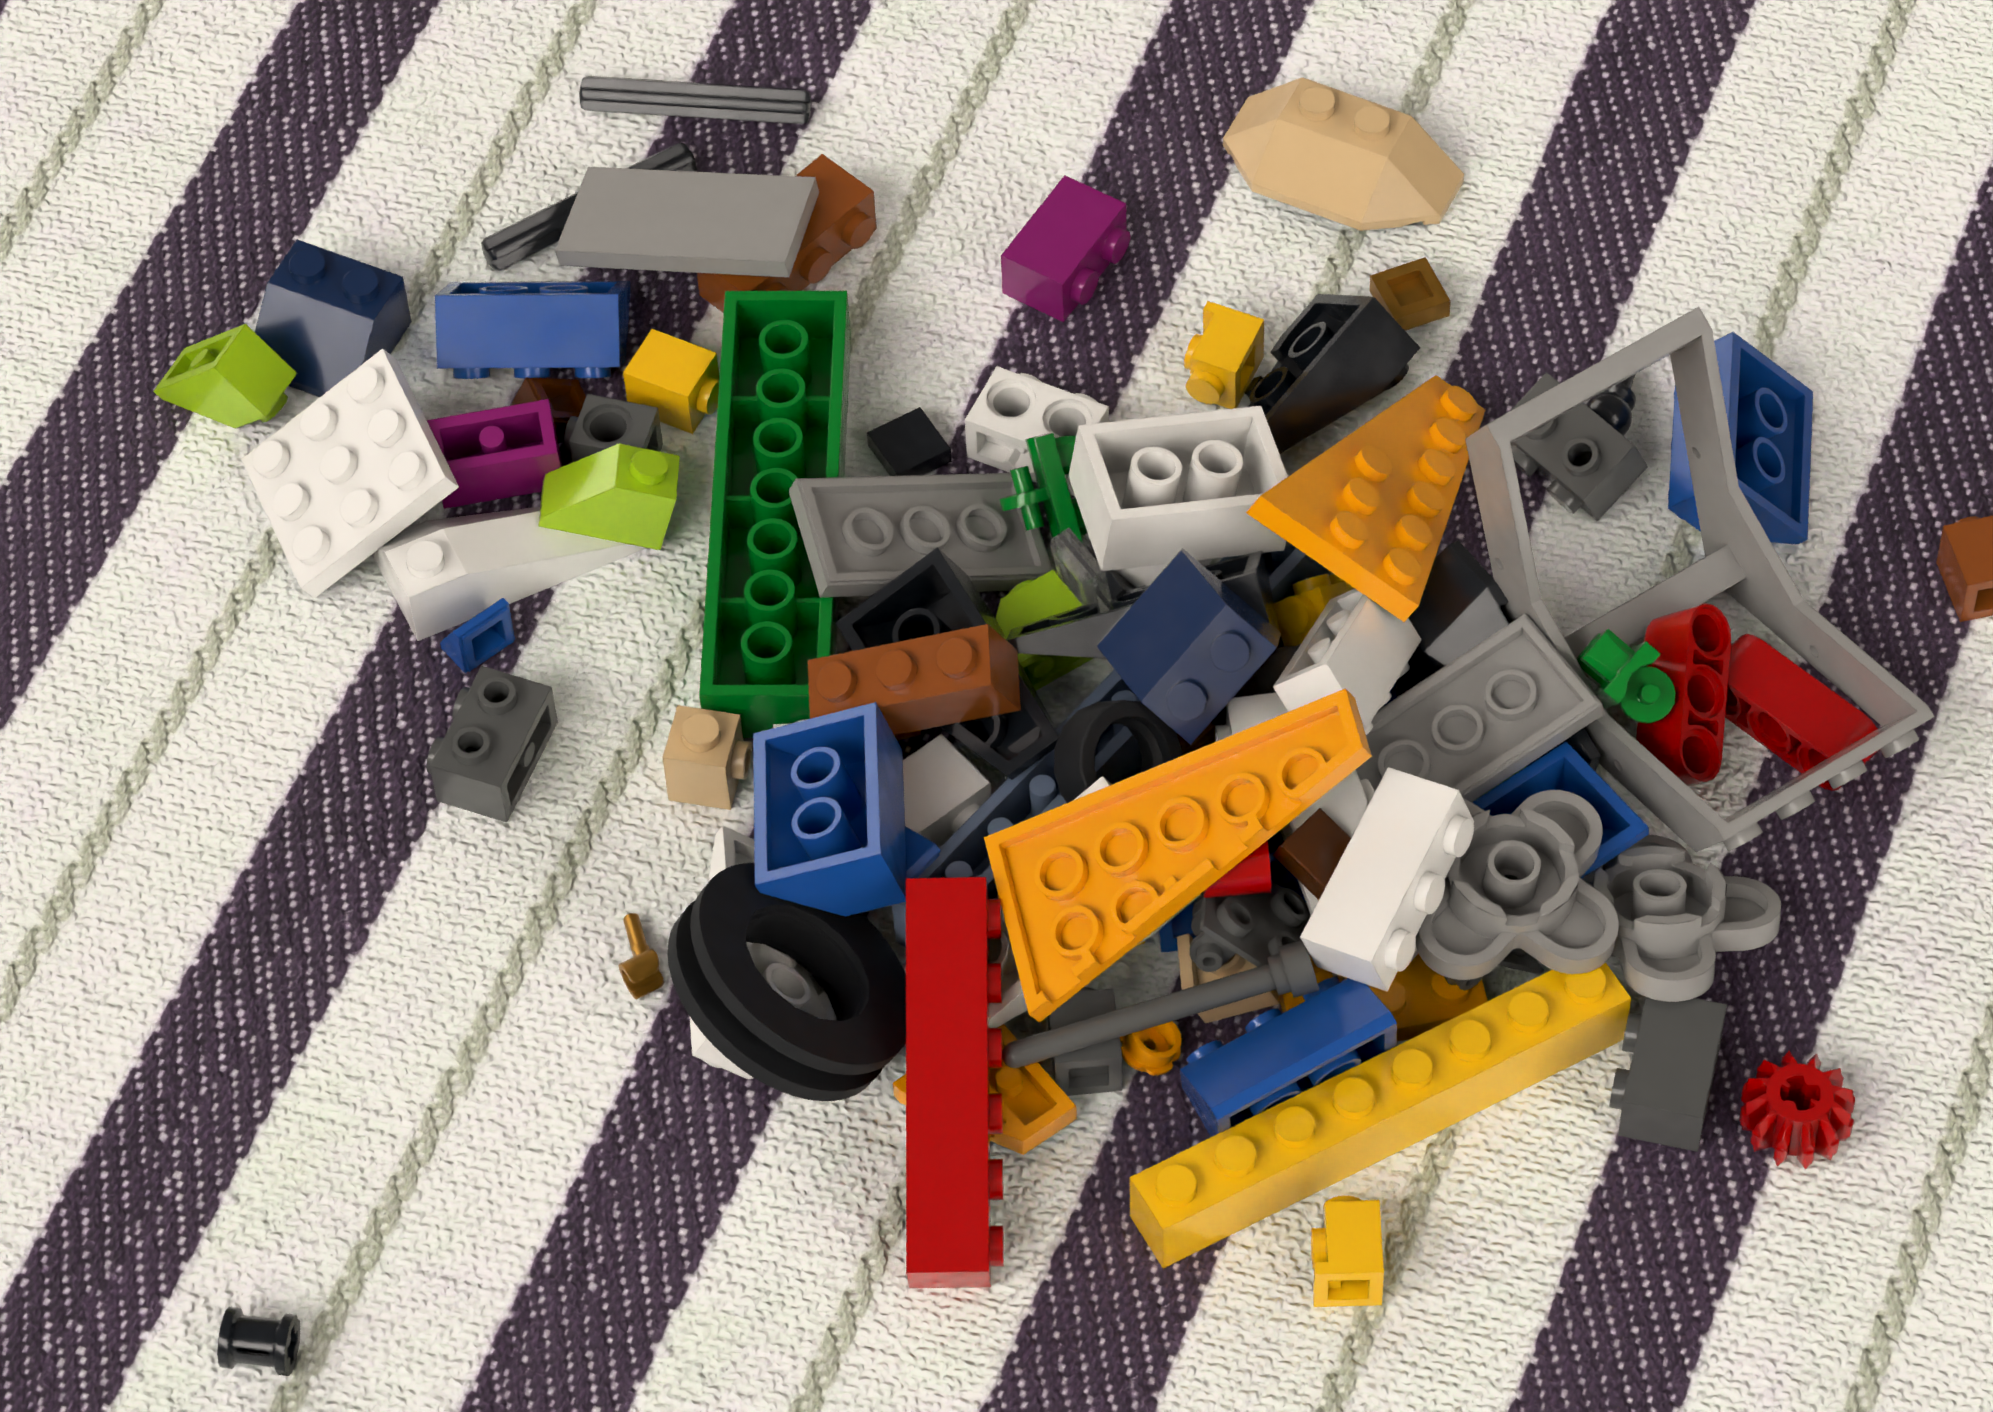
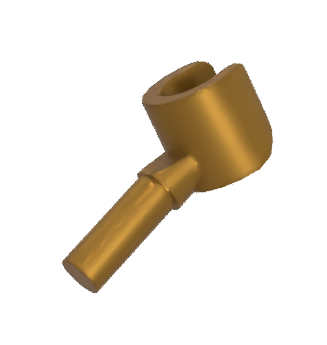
[619,913,664,999]

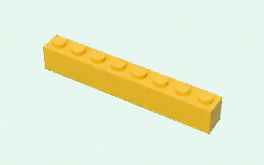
[1129,962,1631,1269]

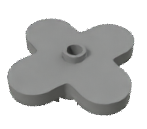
[1415,790,1619,980]
[1587,835,1781,1002]

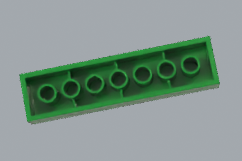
[699,291,851,738]

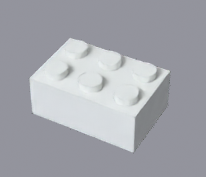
[1068,406,1288,571]

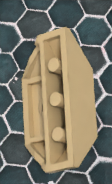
[1223,77,1464,231]

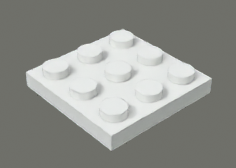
[241,349,459,598]

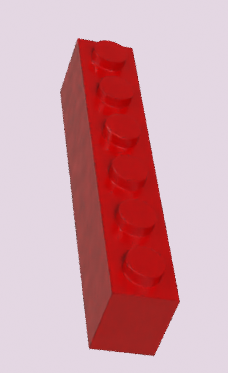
[906,877,1004,1288]

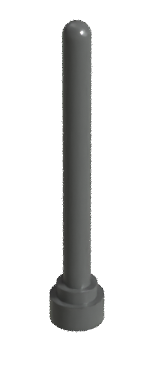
[1002,940,1319,1068]

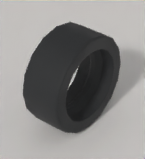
[1054,700,1183,803]

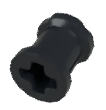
[217,1306,300,1376]

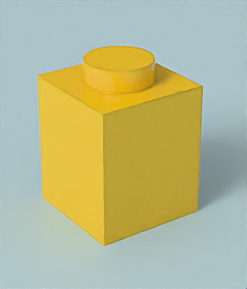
[623,329,719,434]

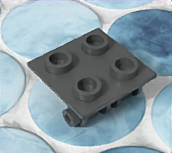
[1190,880,1311,996]

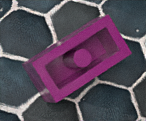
[1001,175,1131,322]
[427,399,562,509]

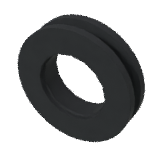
[667,863,906,1101]

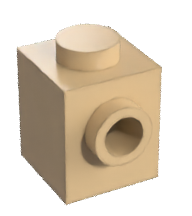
[662,705,752,810]

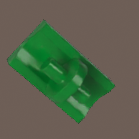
[999,433,1088,548]
[1576,629,1676,724]

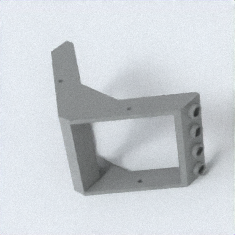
[1465,307,1934,852]

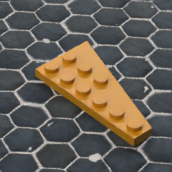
[1246,375,1486,622]
[984,688,1372,1023]

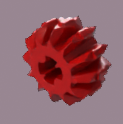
[1739,1051,1855,1170]

